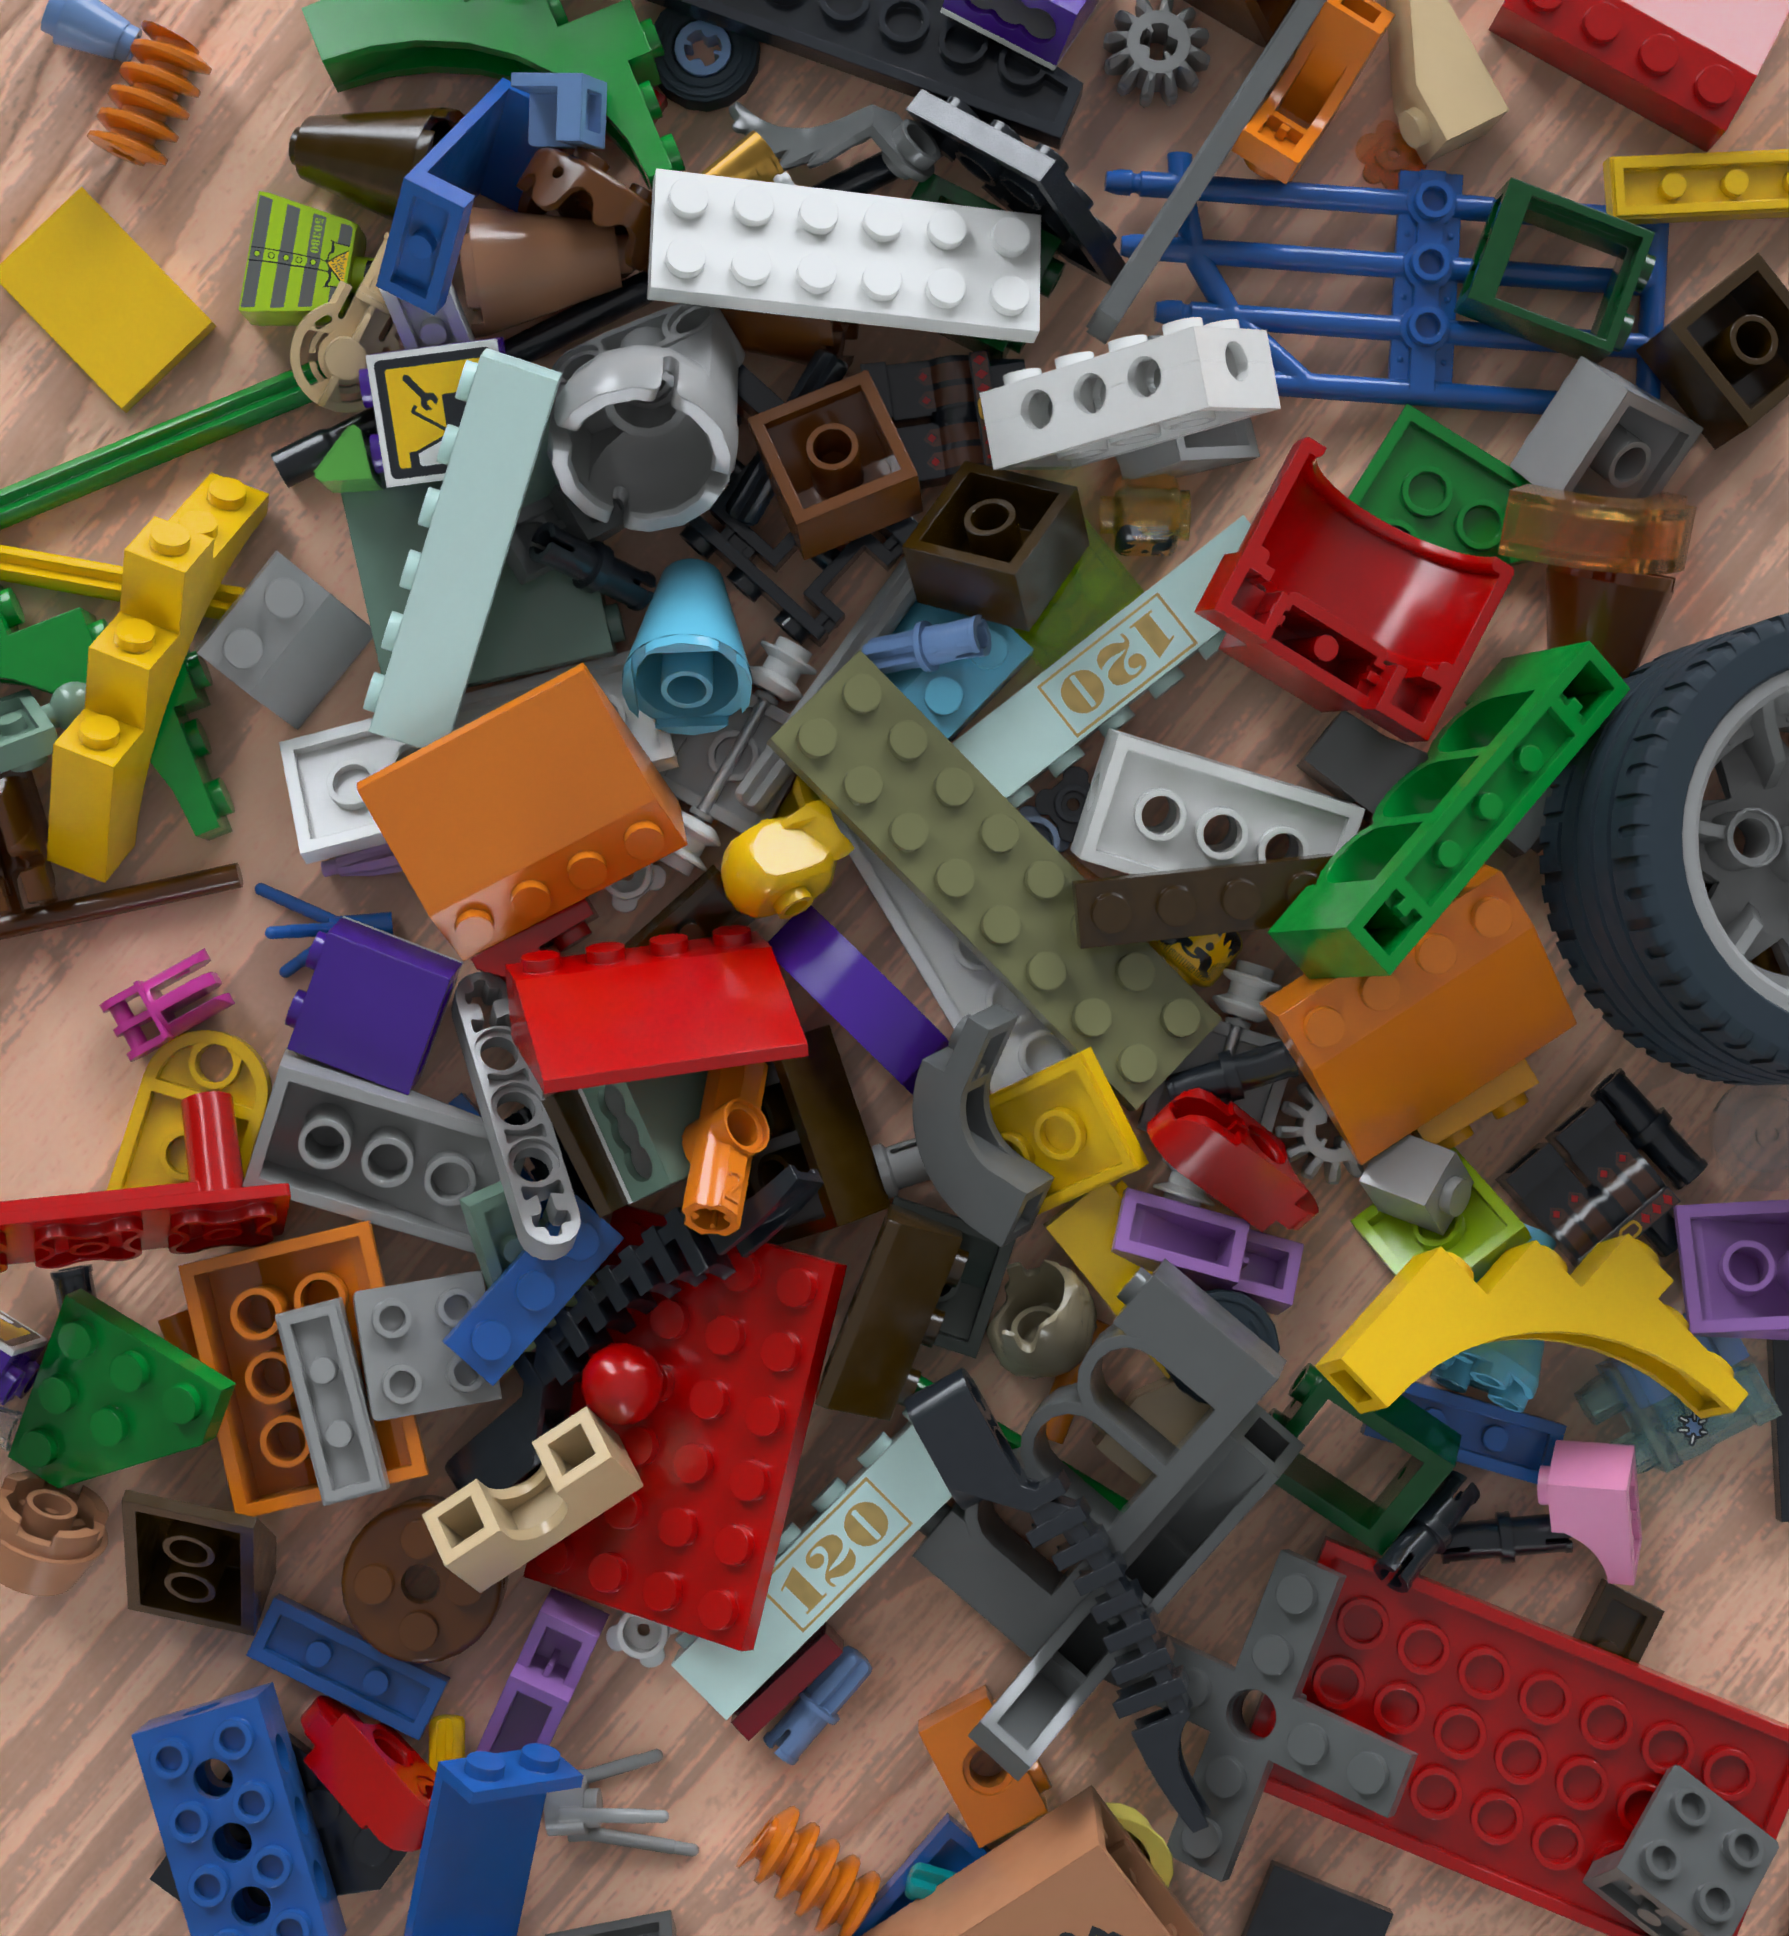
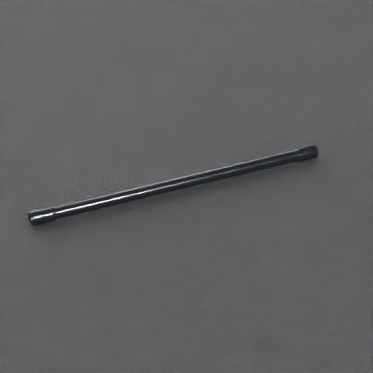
[271,124,989,488]

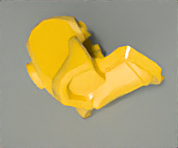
[721,775,855,919]

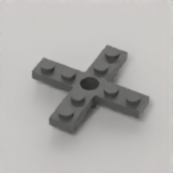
[1103,1549,1418,1882]

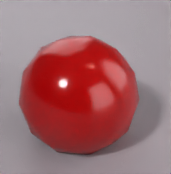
[581,1343,664,1425]

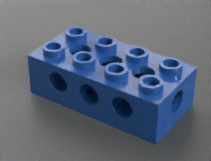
[131,1682,347,1936]

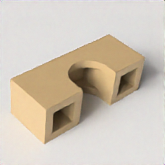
[422,1406,644,1593]

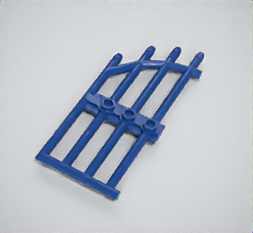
[1104,151,1669,415]

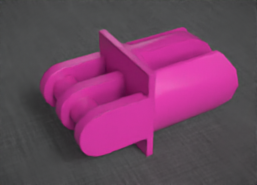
[99,948,235,1062]

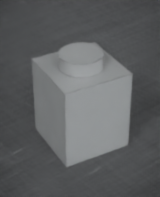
[1359,1135,1474,1236]

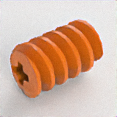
[87,20,212,166]
[736,1806,881,1936]

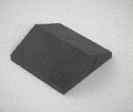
[892,1196,1016,1359]

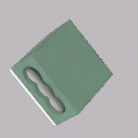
[578,1071,708,1204]

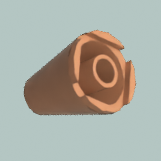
[460,207,633,338]

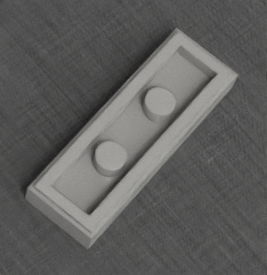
[275,1297,391,1506]

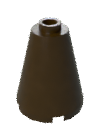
[289,107,465,221]

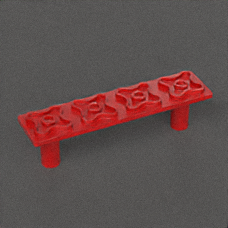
[0,1091,291,1273]

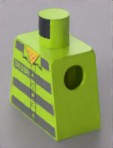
[239,191,374,326]

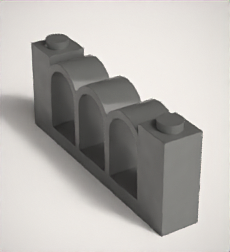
[912,1258,1287,1658]

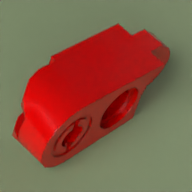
[1147,1088,1319,1233]
[300,1695,436,1852]

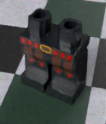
[860,350,1026,489]
[1495,1100,1681,1268]

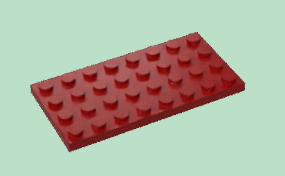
[1248,1536,1789,1936]

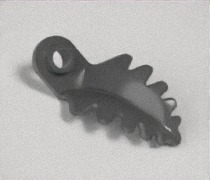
[729,101,941,182]

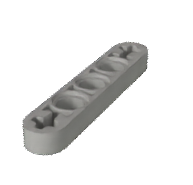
[451,972,581,1260]

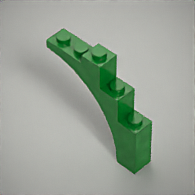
[301,0,686,192]
[0,584,235,841]

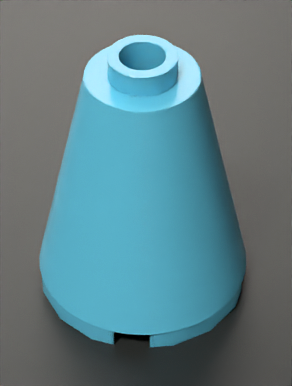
[622,558,752,736]

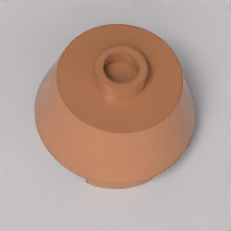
[0,1471,109,1596]

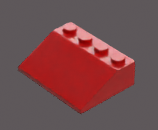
[1488,0,1789,152]
[504,925,808,1094]

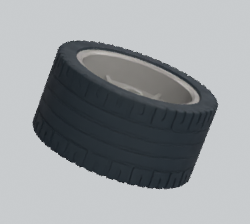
[1539,612,1789,1086]

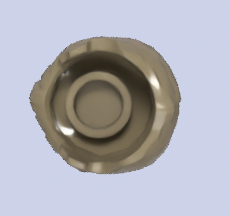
[985,1259,1097,1379]

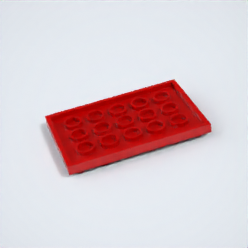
[523,1205,847,1652]

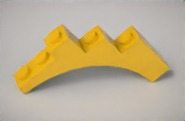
[47,472,269,883]
[1315,1233,1749,1419]

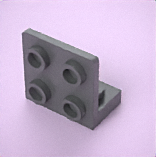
[1582,1765,1779,1936]

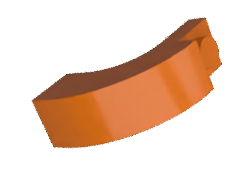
[1231,0,1396,184]

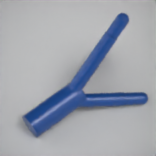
[255,883,394,978]

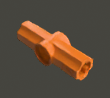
[682,1062,770,1236]

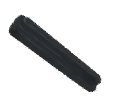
[725,349,848,526]

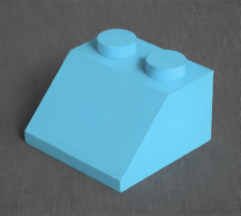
[884,600,1034,742]

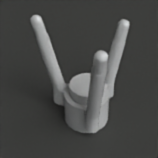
[544,1749,699,1857]

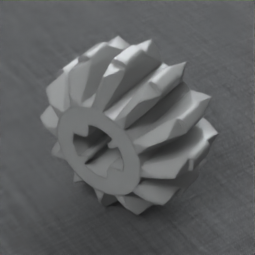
[1103,0,1210,108]
[1275,1082,1364,1185]

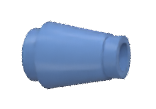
[41,0,142,62]

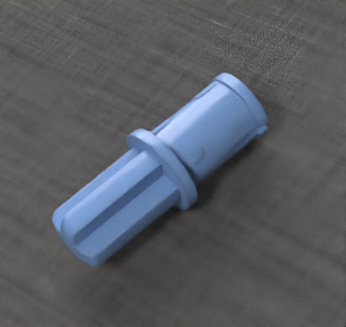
[862,614,992,674]
[763,1645,872,1765]

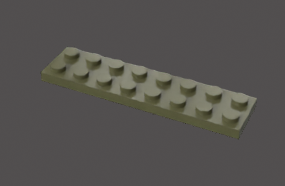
[766,650,1222,1112]

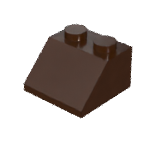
[747,369,923,560]

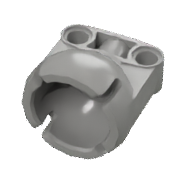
[547,303,746,532]

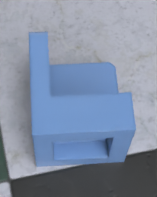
[511,72,607,149]

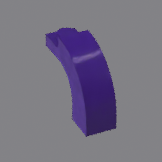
[768,905,949,1095]

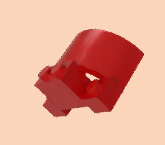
[1194,437,1514,742]

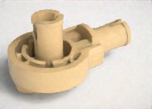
[290,231,400,413]

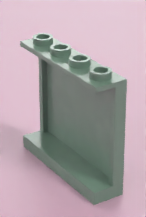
[341,403,626,688]

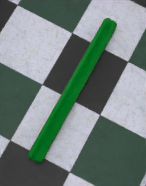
[0,361,327,530]

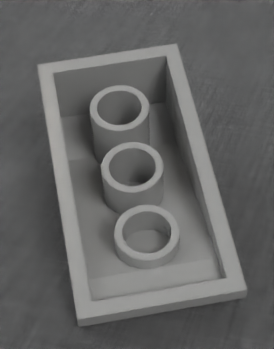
[243,1047,526,1254]

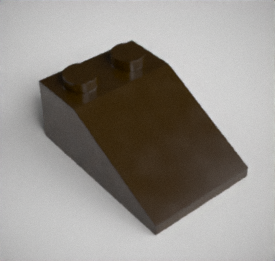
[122,1490,276,1636]

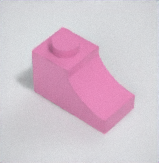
[1537,1440,1642,1586]

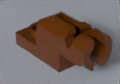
[0,770,58,918]

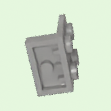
[353,1270,502,1421]

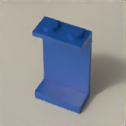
[376,78,540,316]
[404,1743,584,1936]

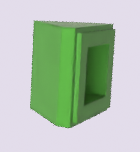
[314,424,383,493]

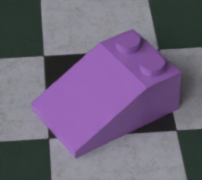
[1673,1199,1789,1340]

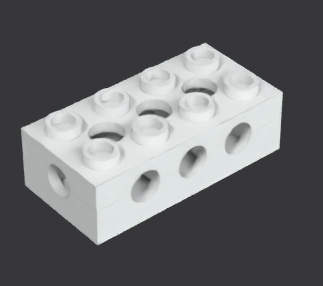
[979,317,1281,470]
[1070,728,1365,875]

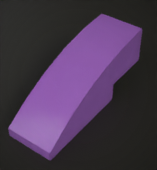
[1111,1187,1304,1315]
[476,1588,610,1753]

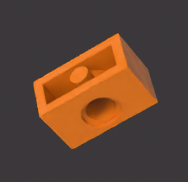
[918,1684,1052,1849]

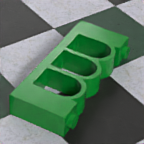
[1267,641,1630,979]

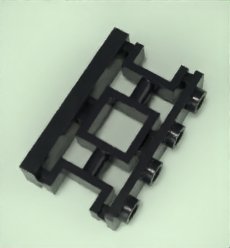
[679,364,919,647]

